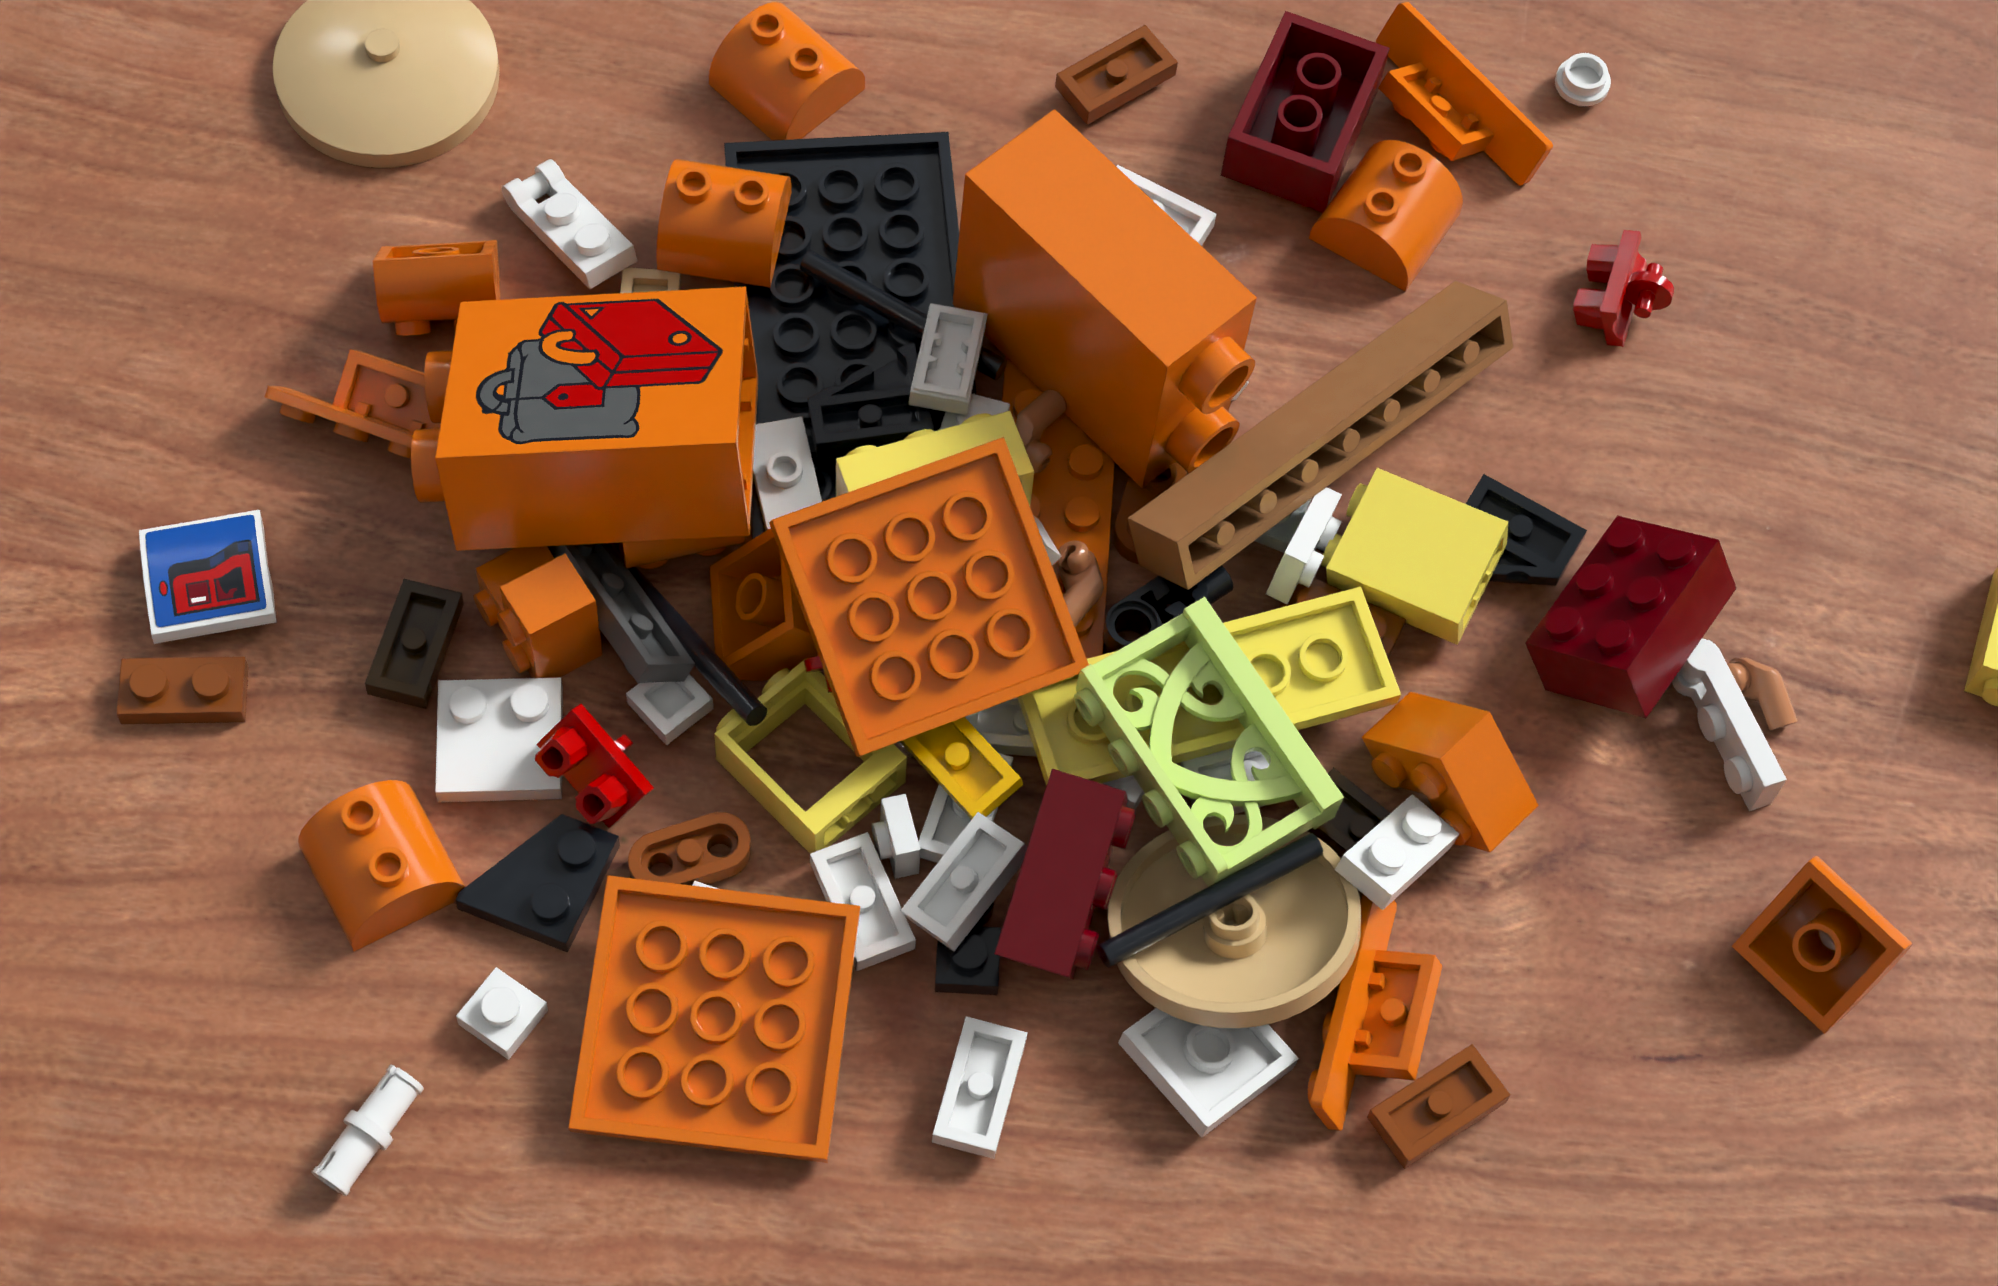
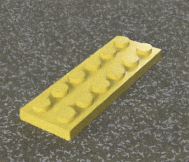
[1017,587,1401,786]

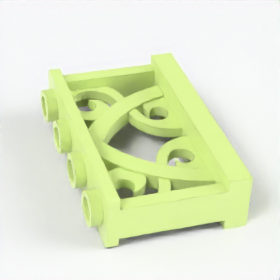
[1074,597,1344,887]

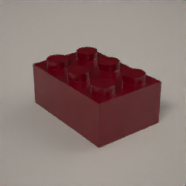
[1220,11,1390,213]
[1525,515,1737,718]
[994,769,1136,979]

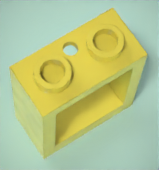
[714,659,907,853]

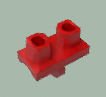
[1573,230,1674,347]
[535,704,654,828]

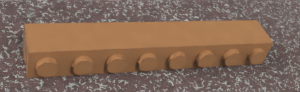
[1128,281,1514,590]

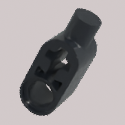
[1103,565,1234,654]

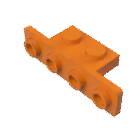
[1376,2,1553,186]
[264,349,441,459]
[1308,894,1443,1131]

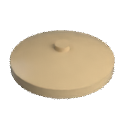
[273,0,499,168]
[1108,815,1361,1028]

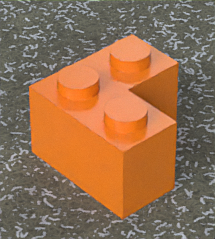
[473,546,603,678]
[1362,692,1539,853]

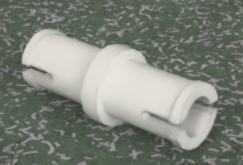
[312,1065,424,1196]

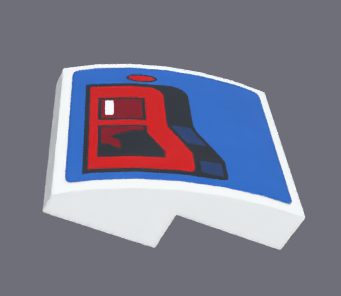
[139,510,277,644]

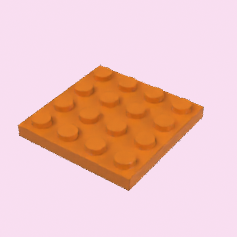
[769,437,1089,757]
[568,875,860,1163]

